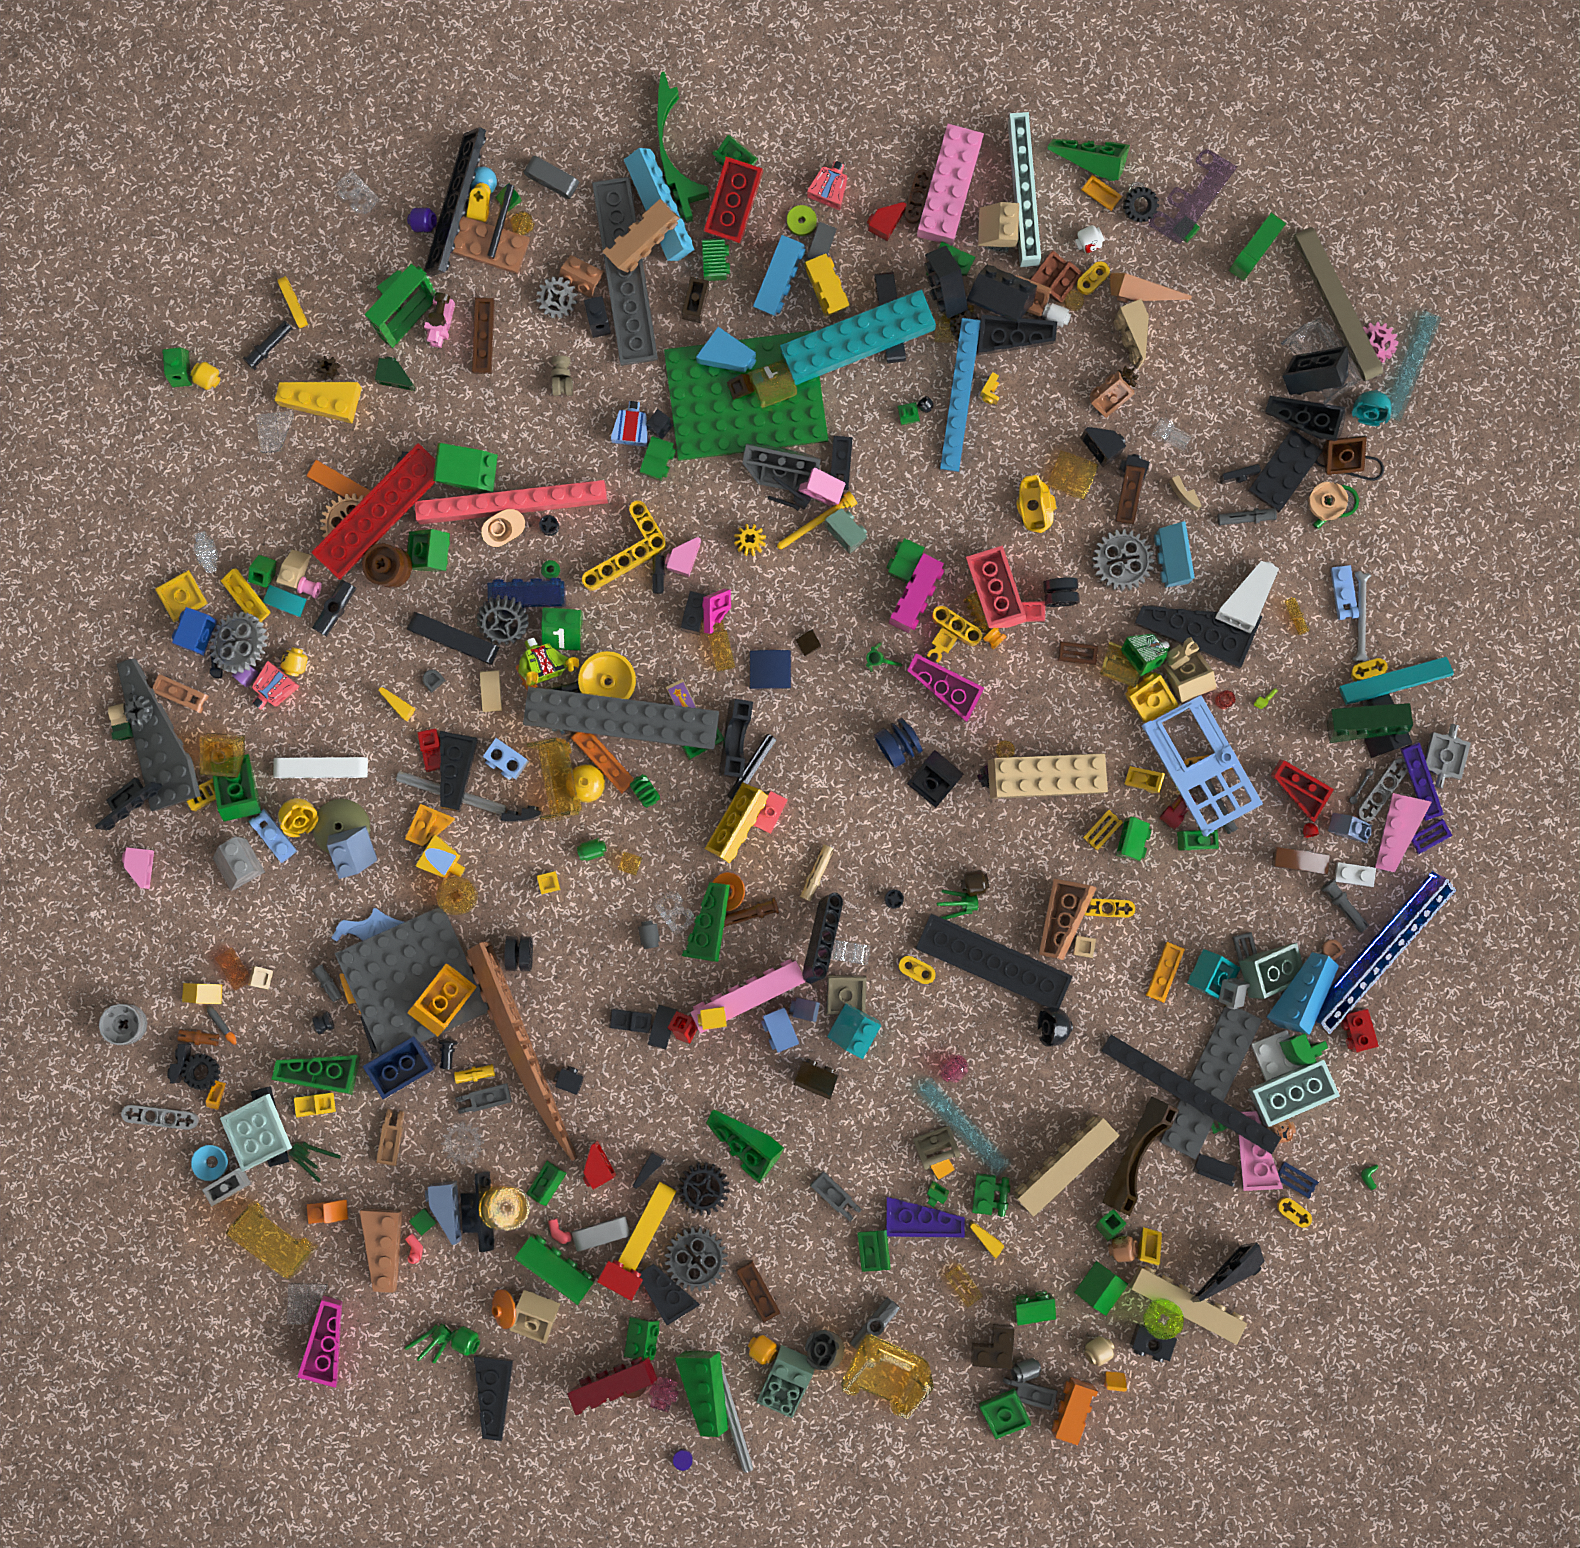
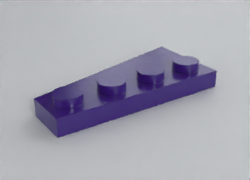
[886,1196,965,1238]

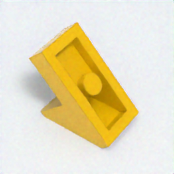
[1125,766,1165,793]

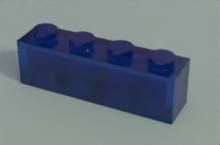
[487,578,566,607]

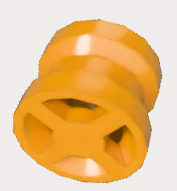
[983,628,1007,650]

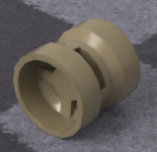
[551,356,570,379]
[552,377,573,396]

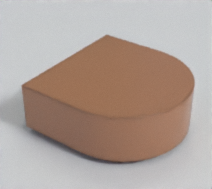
[1322,940,1346,960]

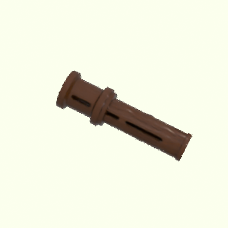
[724,897,780,927]

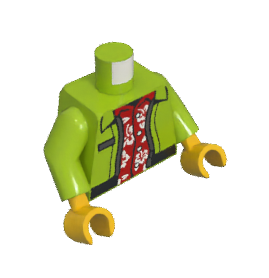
[518,638,579,686]

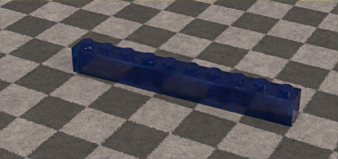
[1315,871,1457,1034]

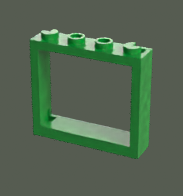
[364,264,436,349]

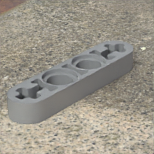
[1357,758,1408,822]
[121,1105,199,1130]

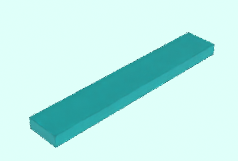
[1339,657,1454,705]

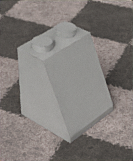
[213,836,265,891]

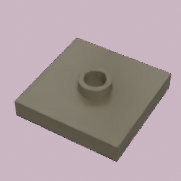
[826,975,867,1015]

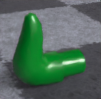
[1361,1164,1379,1191]

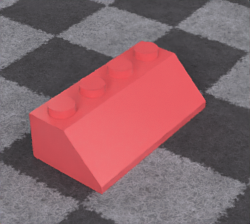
[966,545,1026,628]

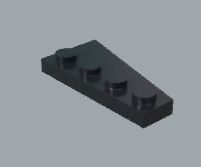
[440,731,478,812]
[474,1355,514,1441]

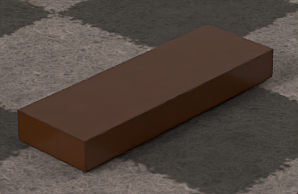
[1115,464,1145,524]
[735,1261,781,1323]

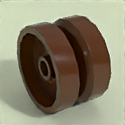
[362,543,412,588]

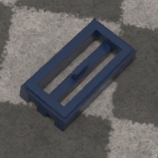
[1278,1162,1319,1199]

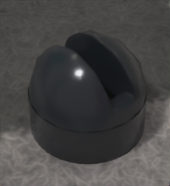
[917,396,934,413]

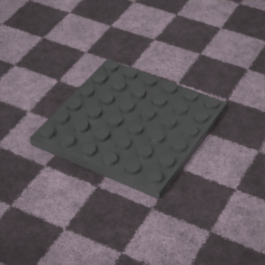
[334,906,489,1055]

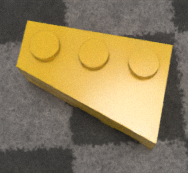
[804,254,850,317]

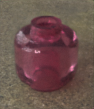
[940,1054,969,1083]

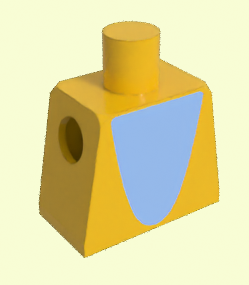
[415,835,465,878]

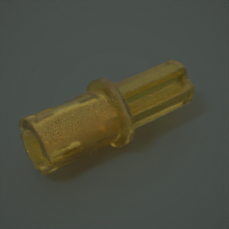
[1285,597,1310,636]

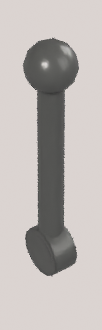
[1349,769,1373,804]

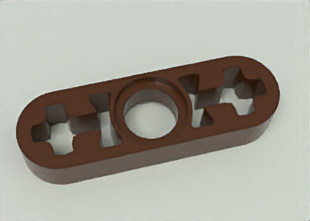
[905,169,931,224]

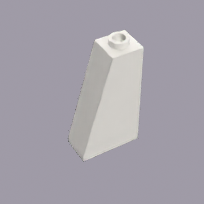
[1215,561,1279,633]

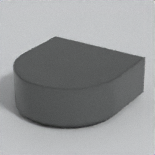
[423,670,446,693]

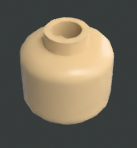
[1084,1336,1114,1366]

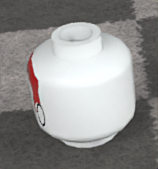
[1075,225,1104,253]

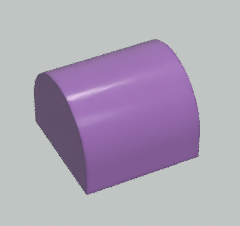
[232,665,260,688]

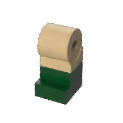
[108,703,134,742]

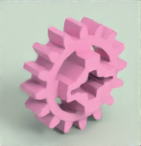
[1363,322,1398,363]

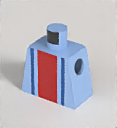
[611,401,648,447]

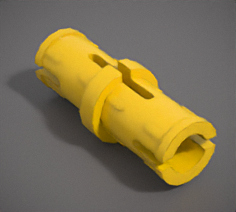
[454,1064,495,1084]

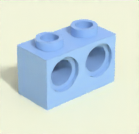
[483,738,529,780]

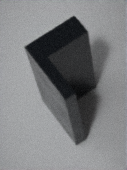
[1193,1153,1237,1187]

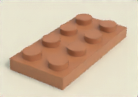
[452,216,530,274]

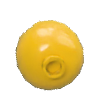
[567,764,605,803]
[278,798,318,837]

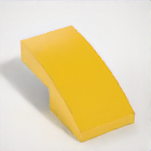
[294,1092,336,1117]

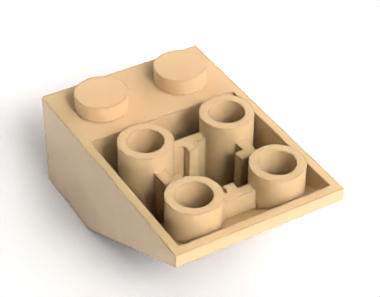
[1114,299,1149,369]

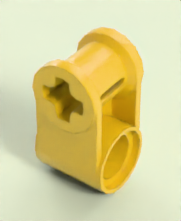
[467,182,491,222]

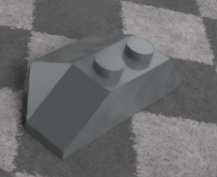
[742,444,821,491]

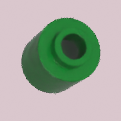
[577,838,607,861]

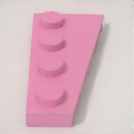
[1375,793,1432,872]
[1238,1111,1283,1191]

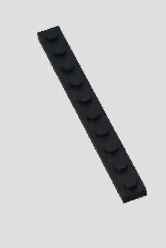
[1101,1034,1282,1154]

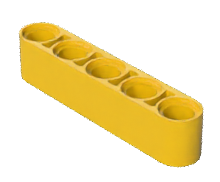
[618,1182,677,1272]

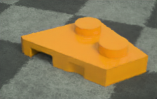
[405,804,455,847]

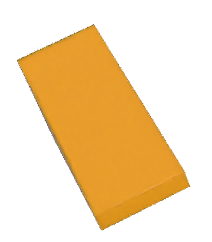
[206,1081,226,1110]

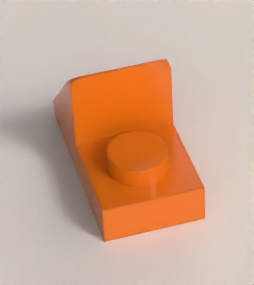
[307,1199,349,1224]

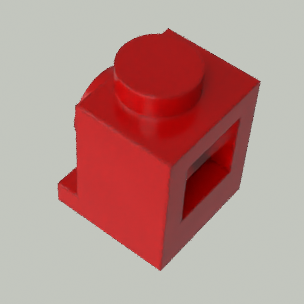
[668,1011,698,1044]

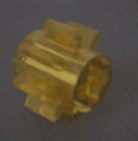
[510,211,535,235]

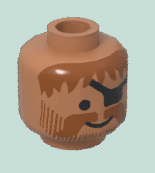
[1265,1119,1296,1144]
[1108,1235,1139,1262]

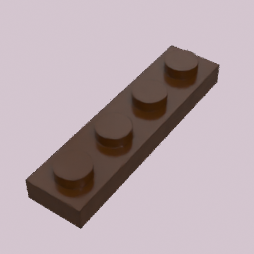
[472,298,495,374]

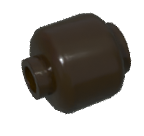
[960,870,990,896]

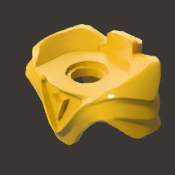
[1016,475,1057,533]

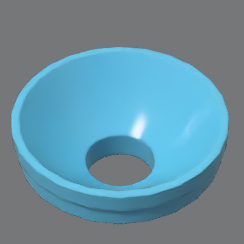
[191,1145,228,1181]

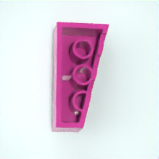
[907,654,984,722]

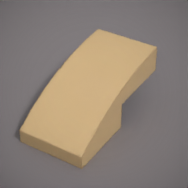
[1169,475,1202,511]
[480,670,502,712]

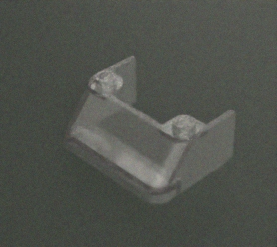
[1281,318,1362,404]

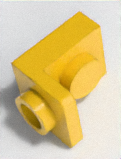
[980,372,999,405]

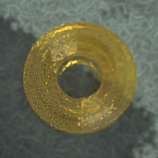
[996,740,1015,758]

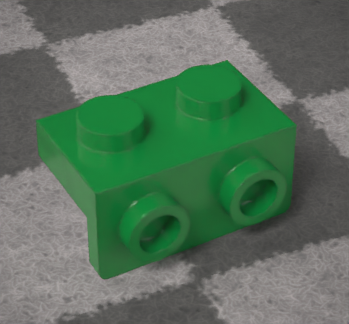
[712,135,758,166]
[624,1317,660,1361]

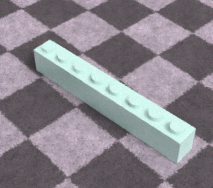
[1008,112,1041,267]

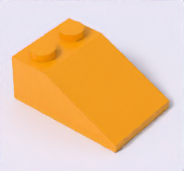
[407,963,477,1037]

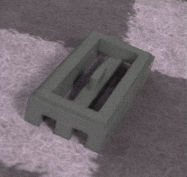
[1232,932,1257,973]

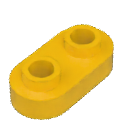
[1077,261,1110,295]
[899,956,936,984]

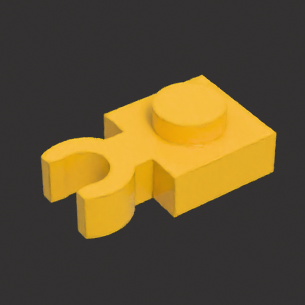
[927,627,958,663]

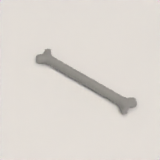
[1352,571,1372,663]

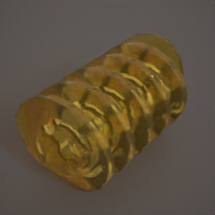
[963,591,990,631]

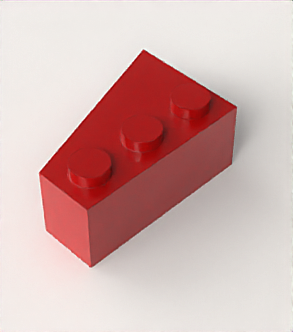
[1270,759,1334,822]

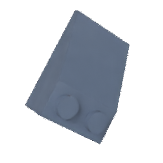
[425,1181,462,1245]

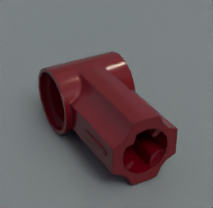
[1159,794,1196,830]

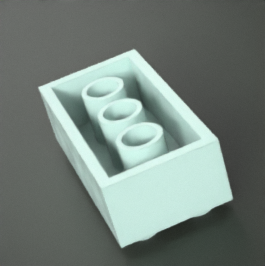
[1248,1059,1340,1127]

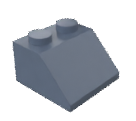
[327,825,378,879]

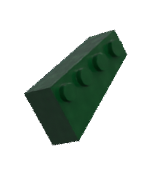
[1327,703,1413,744]

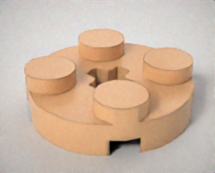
[1308,482,1348,521]

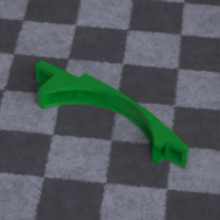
[657,71,709,223]

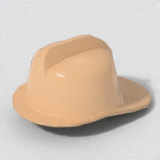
[482,509,525,547]

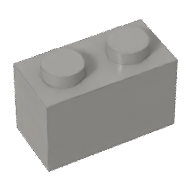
[202,1168,251,1207]

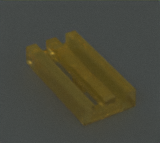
[945,1264,983,1308]

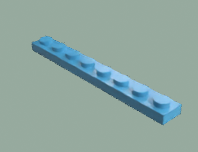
[940,318,981,472]

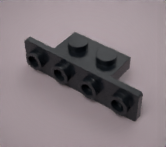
[95,778,163,831]
[460,1171,494,1252]

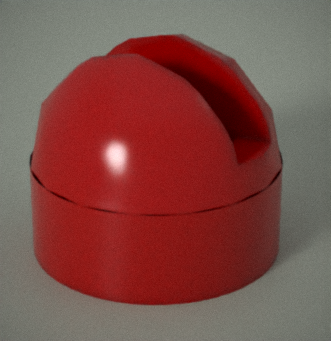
[1303,823,1319,838]

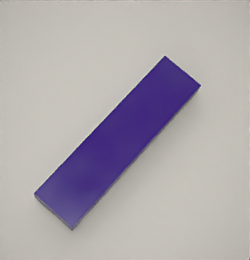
[1400,742,1444,821]

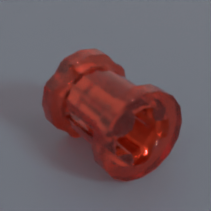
[1215,690,1236,709]

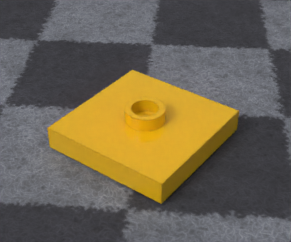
[155,570,208,622]

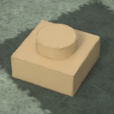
[1073,936,1096,958]
[248,966,273,990]

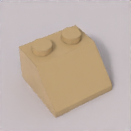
[978,202,1019,248]
[1163,651,1217,703]
[510,1290,560,1344]

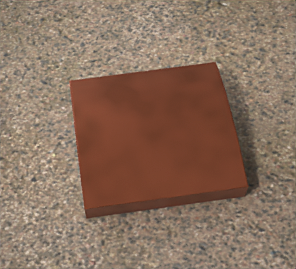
[1029,250,1083,303]

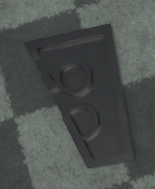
[639,1263,700,1325]

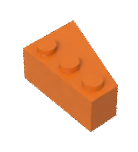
[1051,1377,1098,1445]

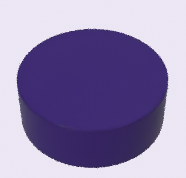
[673,1449,693,1471]

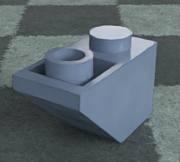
[1328,813,1372,843]

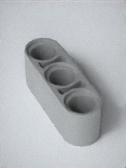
[571,1216,631,1252]

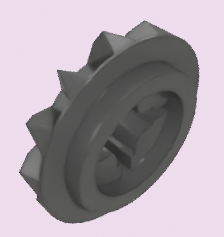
[123,695,153,726]

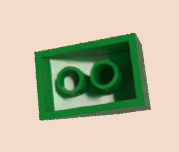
[433,443,498,494]
[211,754,262,822]

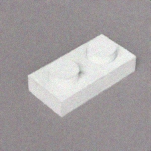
[1334,862,1376,887]

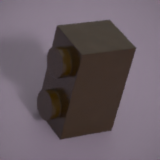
[681,276,710,323]

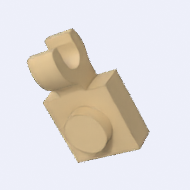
[1166,637,1199,670]

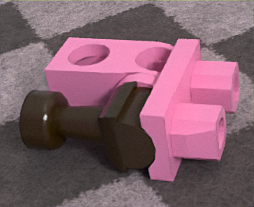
[424,292,455,348]

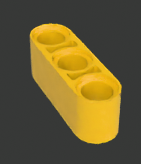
[932,606,982,646]

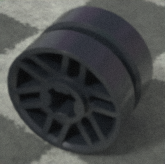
[1043,577,1080,607]
[504,936,533,972]

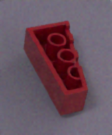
[567,1356,657,1416]

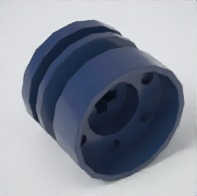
[874,717,923,769]

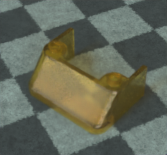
[526,737,582,822]
[225,1200,319,1279]

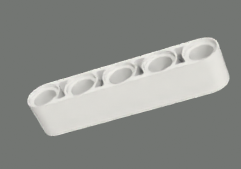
[273,757,368,778]

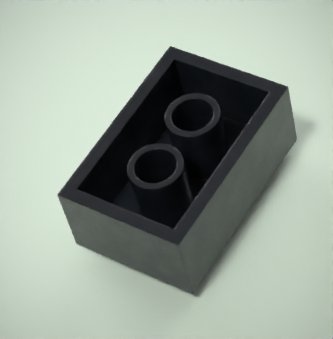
[924,246,968,319]

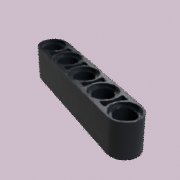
[874,271,906,364]
[407,612,500,665]
[802,892,843,984]

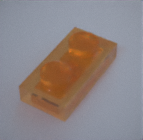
[215,948,250,991]

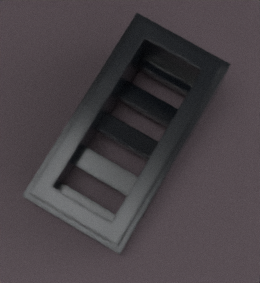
[633,1151,666,1189]

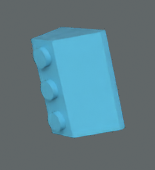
[1154,521,1195,588]

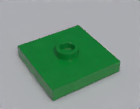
[979,1389,1031,1439]

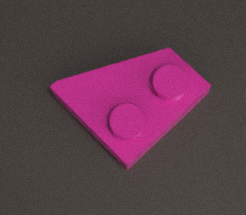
[702,588,731,634]

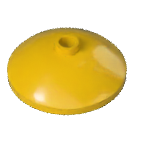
[578,651,636,699]

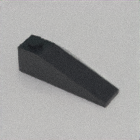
[1362,694,1412,758]

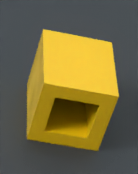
[697,1007,727,1030]

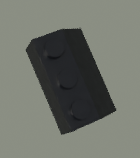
[967,264,1037,323]
[1282,346,1348,395]

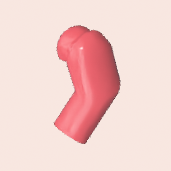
[548,1218,572,1244]
[405,1233,423,1264]

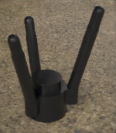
[768,476,812,511]

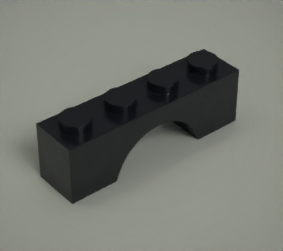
[719,699,753,779]

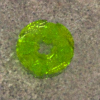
[1143,1298,1184,1340]

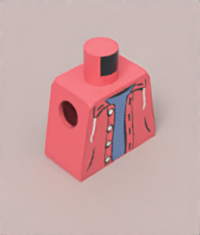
[807,161,847,210]
[252,661,299,709]

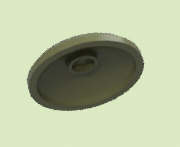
[312,799,370,854]

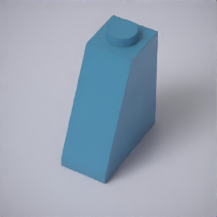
[696,327,756,373]

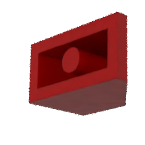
[867,202,906,241]

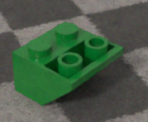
[1012,1291,1056,1326]

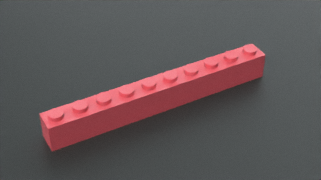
[415,480,608,525]

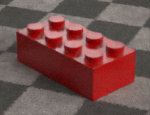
[704,157,764,243]

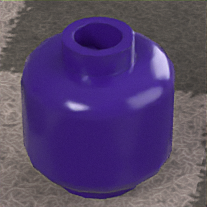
[407,207,437,233]

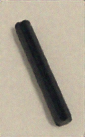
[727,734,776,800]

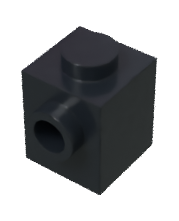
[1118,454,1150,481]
[554,1066,585,1095]

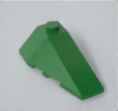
[706,1110,784,1183]

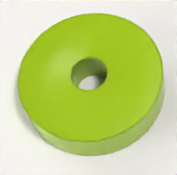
[787,205,817,237]

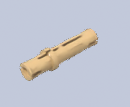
[800,844,835,902]

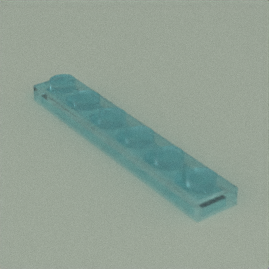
[1389,311,1442,421]
[917,1077,1011,1177]

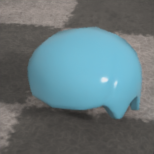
[470,166,497,195]

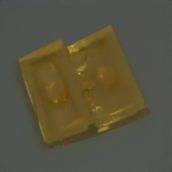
[1047,451,1098,500]
[1100,642,1140,688]

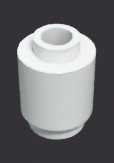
[1042,303,1071,327]

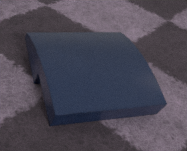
[750,650,791,689]

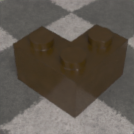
[971,1324,1015,1369]

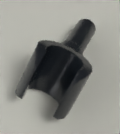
[210,652,223,679]

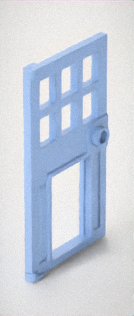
[1142,695,1263,837]

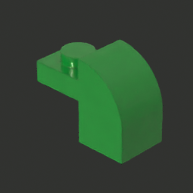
[1279,1033,1328,1066]

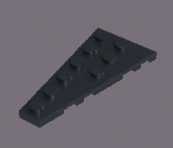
[1134,605,1263,669]

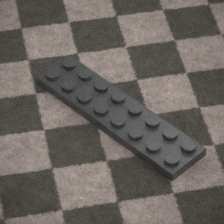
[1160,1005,1262,1160]

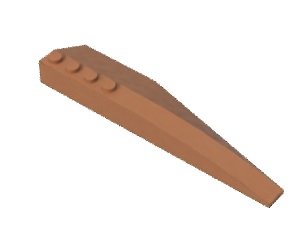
[466,942,577,1161]

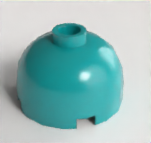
[1352,390,1392,426]

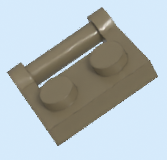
[913,1125,961,1170]

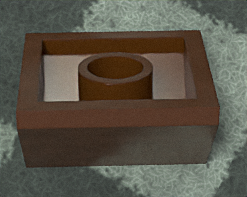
[1322,435,1367,475]

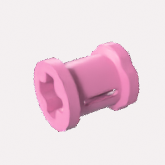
[297,577,322,599]

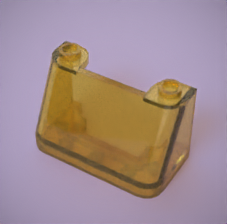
[841,1335,934,1420]

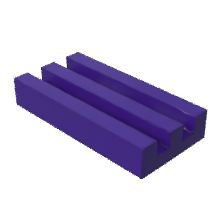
[1411,819,1453,854]

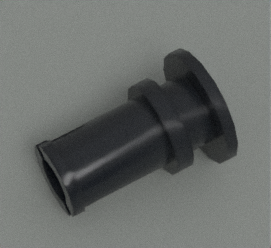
[438,1039,458,1069]

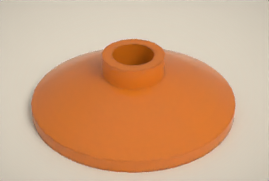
[712,872,745,911]
[492,1289,516,1329]

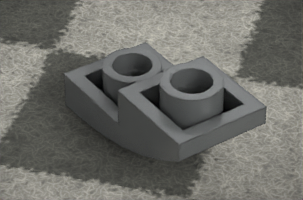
[806,221,837,260]

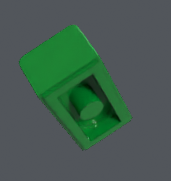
[1177,830,1219,851]

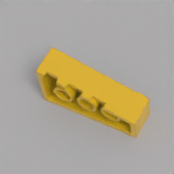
[274,382,362,424]

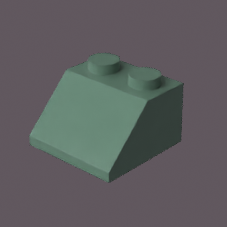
[825,508,867,554]

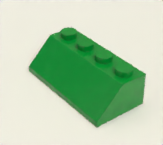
[514,1234,595,1305]

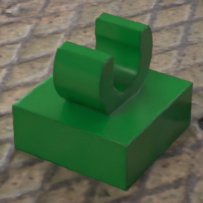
[897,402,920,426]
[927,1181,949,1207]

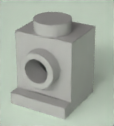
[1219,978,1250,1009]

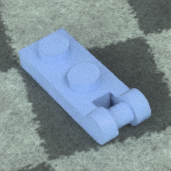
[1330,565,1359,620]
[249,809,297,863]

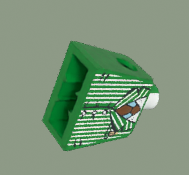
[1121,634,1170,676]

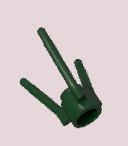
[289,1142,341,1182]

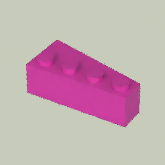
[889,553,945,633]
[297,1296,342,1388]

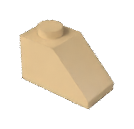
[276,549,311,590]

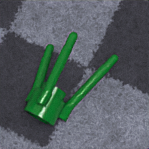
[866,642,903,672]
[936,889,978,920]
[405,1323,452,1364]

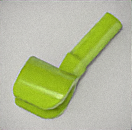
[1254,688,1278,709]

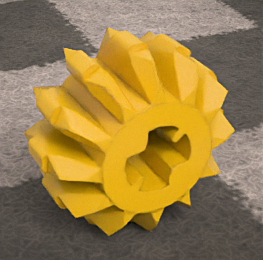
[734,524,766,556]

